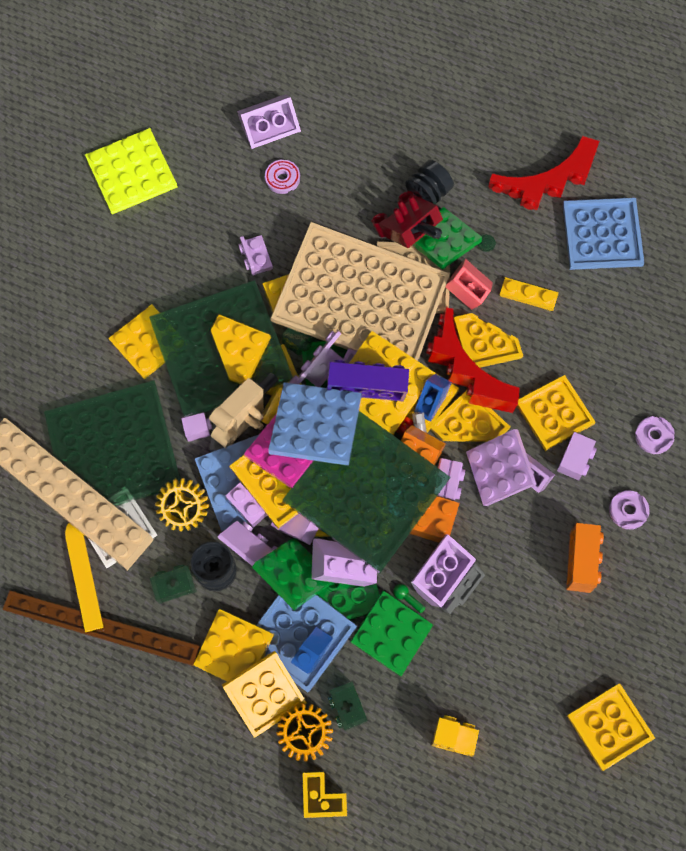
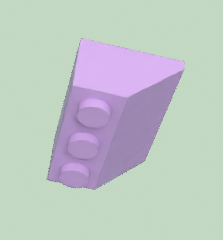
[237,94,301,149]
[218,521,277,566]
[411,534,476,608]
[312,539,377,587]

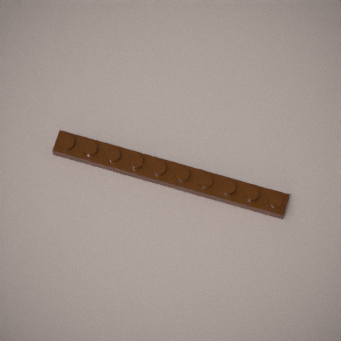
[2,591,200,667]

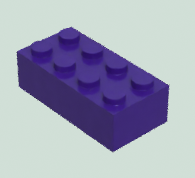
[327,360,409,402]

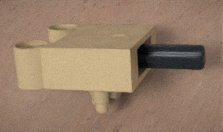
[209,373,278,448]

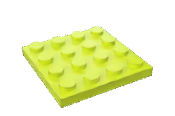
[85,128,178,214]

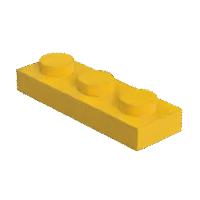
[500,277,559,311]

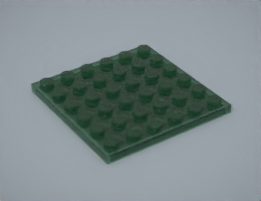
[149,280,293,417]
[44,380,181,506]
[282,411,451,574]

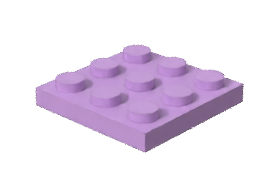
[466,429,536,506]

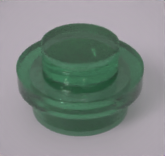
[478,234,496,252]

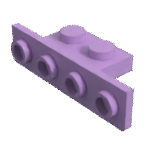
[289,329,343,387]

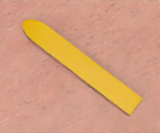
[65,523,104,632]

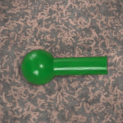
[393,584,426,613]

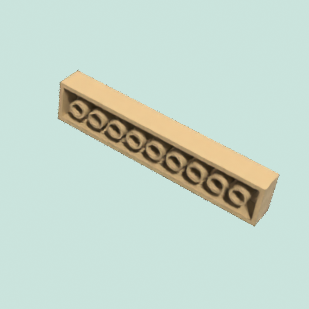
[0,418,153,571]

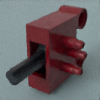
[372,191,443,248]

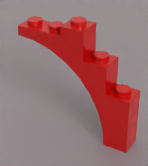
[489,136,600,210]
[426,307,520,413]

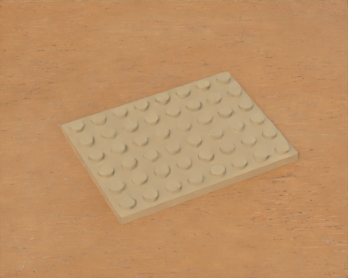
[271,222,450,361]

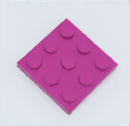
[244,414,314,488]

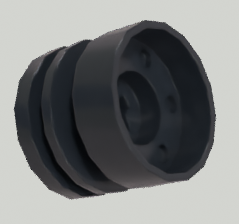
[405,160,454,205]
[191,542,237,592]

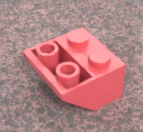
[445,259,493,310]

